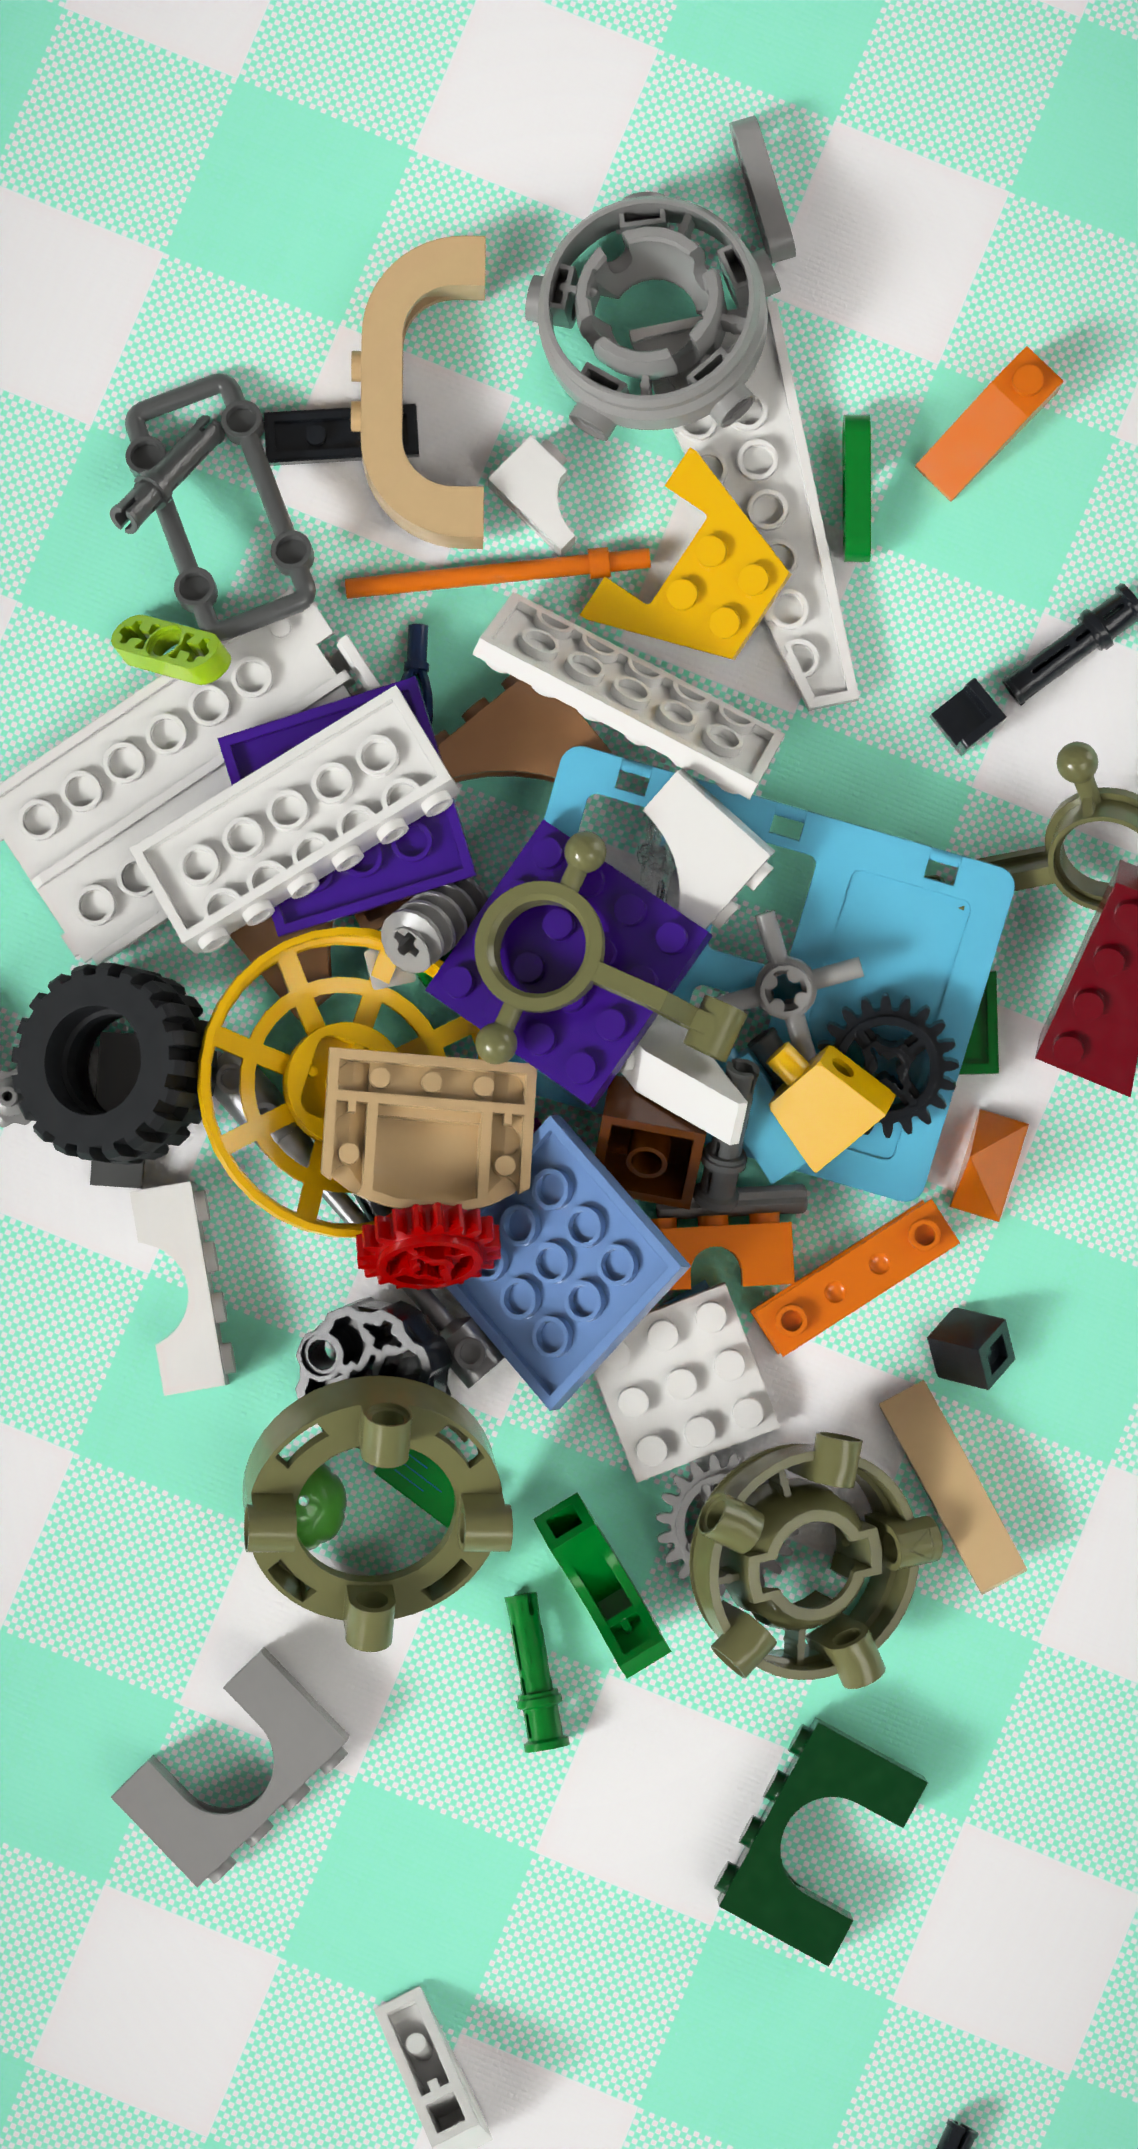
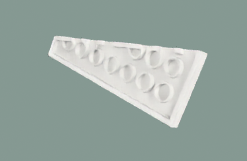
[629,300,860,711]

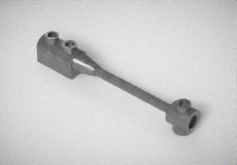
[211,1052,505,1389]

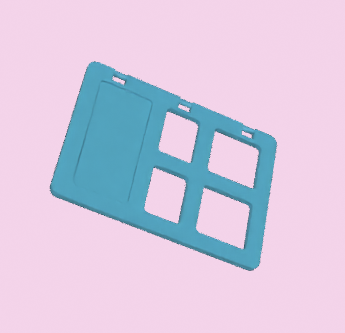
[476,746,1015,1202]

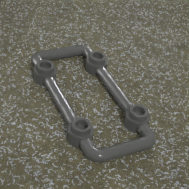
[125,373,316,641]

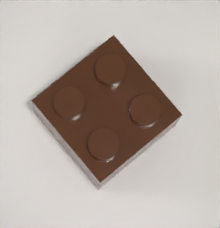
[595,1075,707,1210]

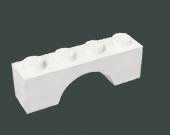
[129,1181,236,1396]

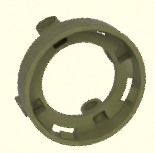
[243,1376,513,1652]

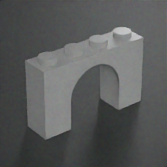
[111,1647,350,1888]

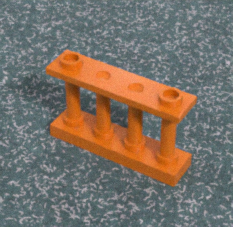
[750,1199,960,1357]

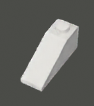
[619,1015,748,1145]
[374,1986,493,2149]

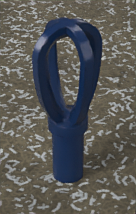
[400,624,433,725]

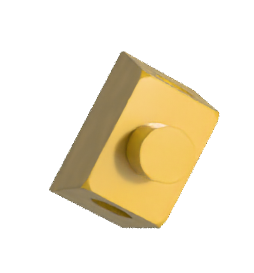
[766,1041,896,1173]

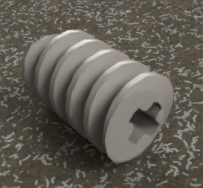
[381,878,488,974]

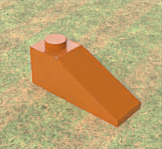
[915,346,1064,502]

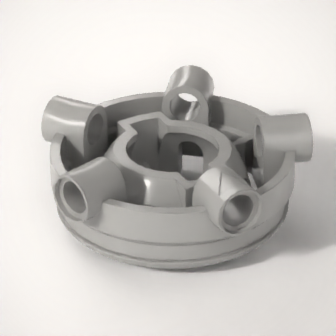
[525,191,781,441]

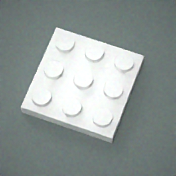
[594,1282,781,1483]

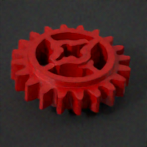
[356,1202,501,1290]

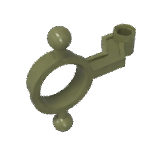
[925,741,1138,910]
[475,831,748,1064]

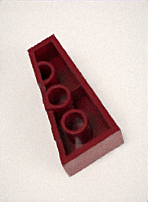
[1035,859,1138,1098]

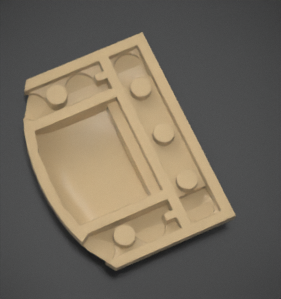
[321,1047,537,1211]

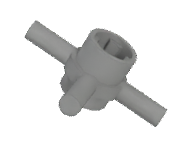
[714,910,864,1062]

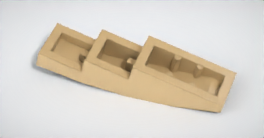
[879,1380,1027,1595]

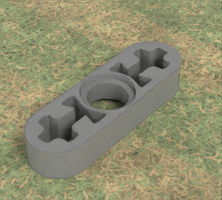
[729,115,796,264]

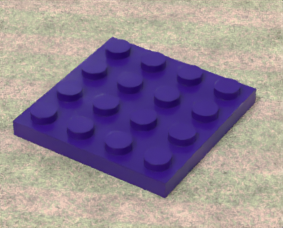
[217,676,478,938]
[425,819,713,1108]

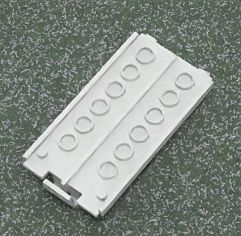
[0,588,382,965]

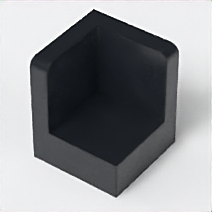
[929,678,1007,756]
[927,1308,1015,1390]

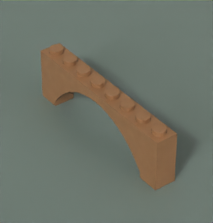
[230,675,613,1021]

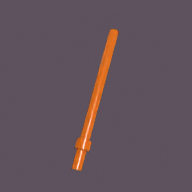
[345,547,651,599]

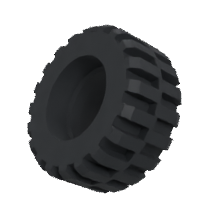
[11,962,218,1165]

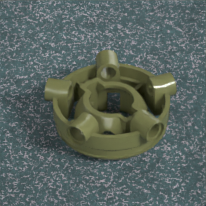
[689,1432,943,1689]

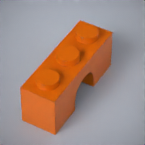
[651,1212,795,1290]

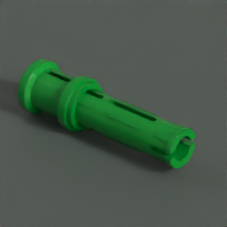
[504,1592,570,1753]

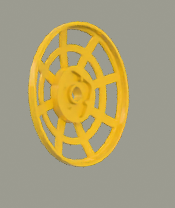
[197,927,483,1238]

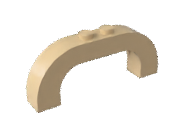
[351,235,486,549]

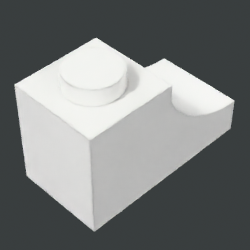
[488,435,575,557]

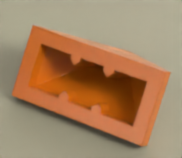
[949,1109,1029,1222]

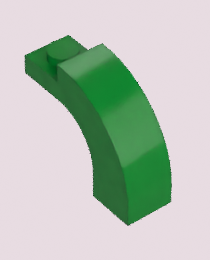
[533,1492,672,1679]

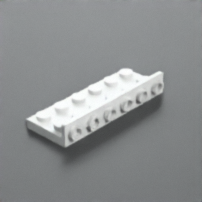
[472,592,785,800]
[129,685,461,954]

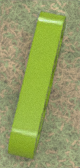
[111,615,231,685]

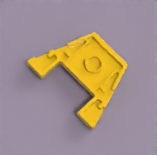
[580,447,792,660]

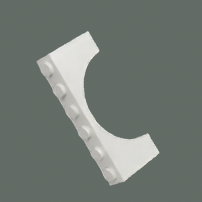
[642,769,775,930]

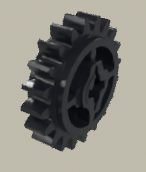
[817,993,959,1138]

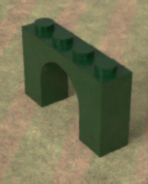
[714,1717,928,1967]

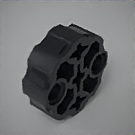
[295,1297,452,1451]

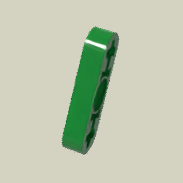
[842,415,871,562]

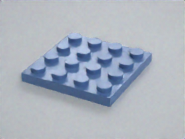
[446,1115,691,1411]

